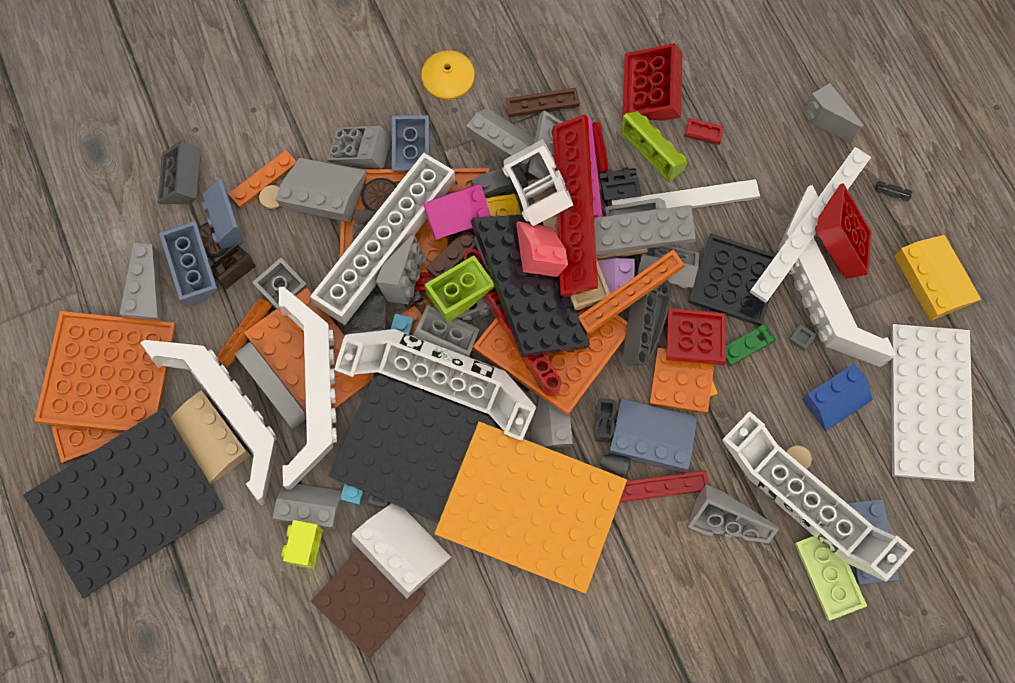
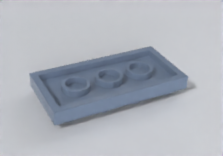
[847,499,899,585]

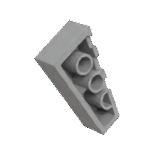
[120,243,164,322]

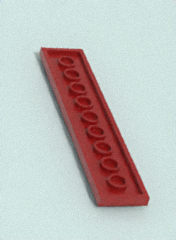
[553,115,598,297]

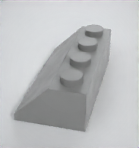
[466,108,535,174]

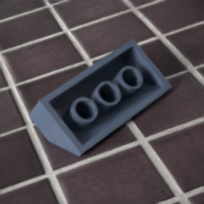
[159,221,217,307]

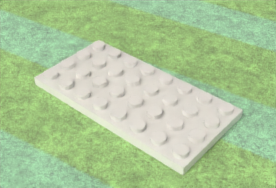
[891,324,974,483]

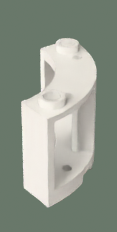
[502,139,573,226]

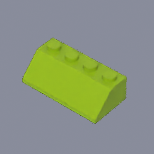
[620,111,688,182]

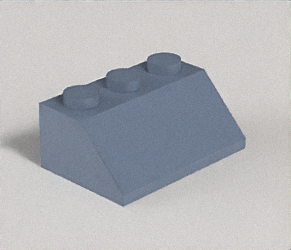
[202,179,243,250]

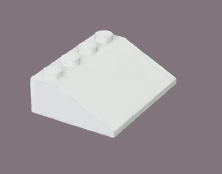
[352,503,451,599]

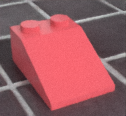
[516,221,568,277]

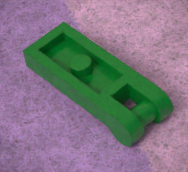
[726,324,776,366]

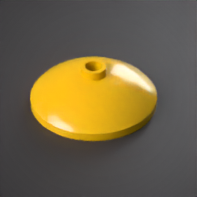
[421,50,475,100]

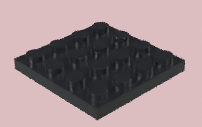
[688,233,777,326]

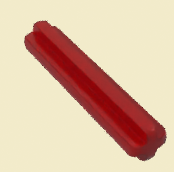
[592,122,609,173]

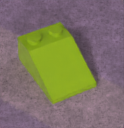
[425,256,495,323]

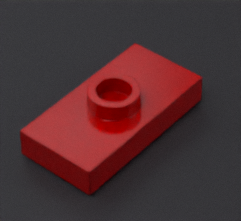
[684,118,724,145]

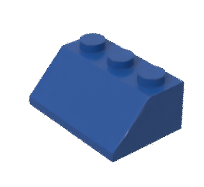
[802,363,873,431]

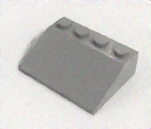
[276,158,367,223]

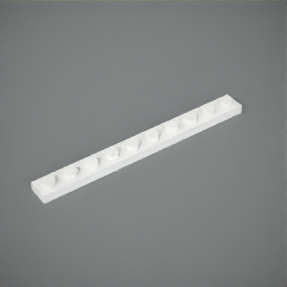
[750,147,871,303]

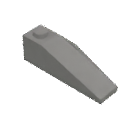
[531,397,573,450]
[688,485,779,543]

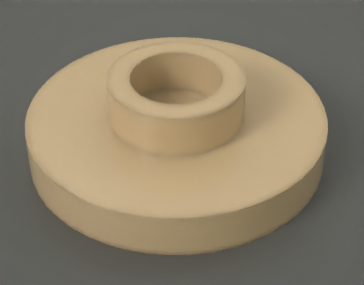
[259,185,280,209]
[787,445,812,469]

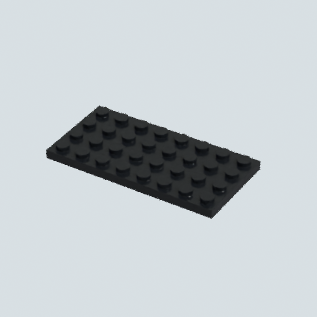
[471,214,590,357]

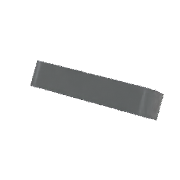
[623,280,671,366]

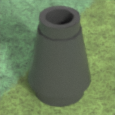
[600,455,631,476]

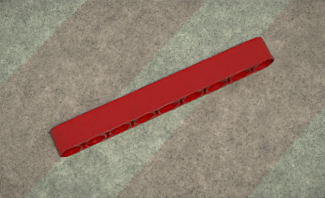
[464,248,562,397]

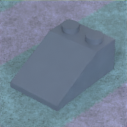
[392,115,430,171]

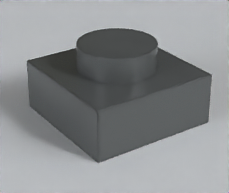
[788,324,816,352]

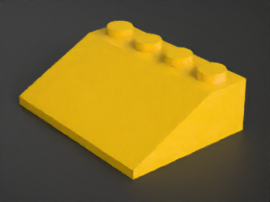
[894,235,981,322]

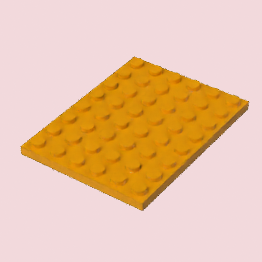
[435,422,627,594]

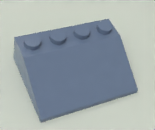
[608,399,697,473]

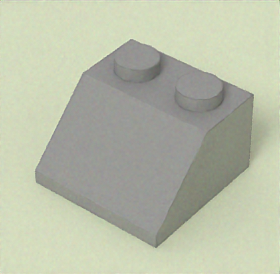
[252,258,307,309]

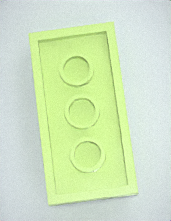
[794,536,867,621]

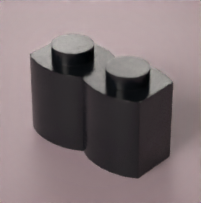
[593,398,616,443]

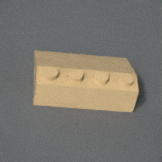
[170,390,251,485]

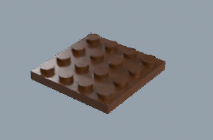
[311,549,426,658]

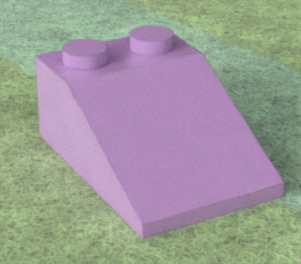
[597,258,635,294]

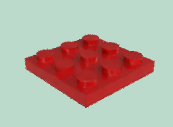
[666,308,726,365]

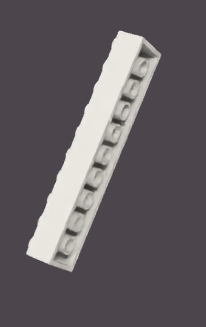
[310,153,455,325]

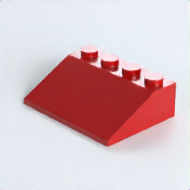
[622,43,683,121]
[815,183,872,279]

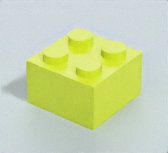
[282,520,323,569]

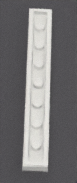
[611,179,760,208]

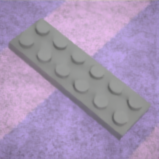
[594,205,696,255]

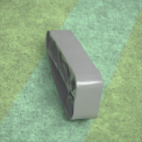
[234,342,306,429]

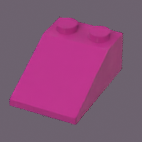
[423,184,491,239]

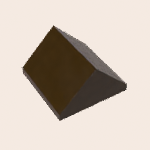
[210,245,256,289]

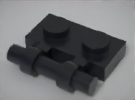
[599,167,641,203]

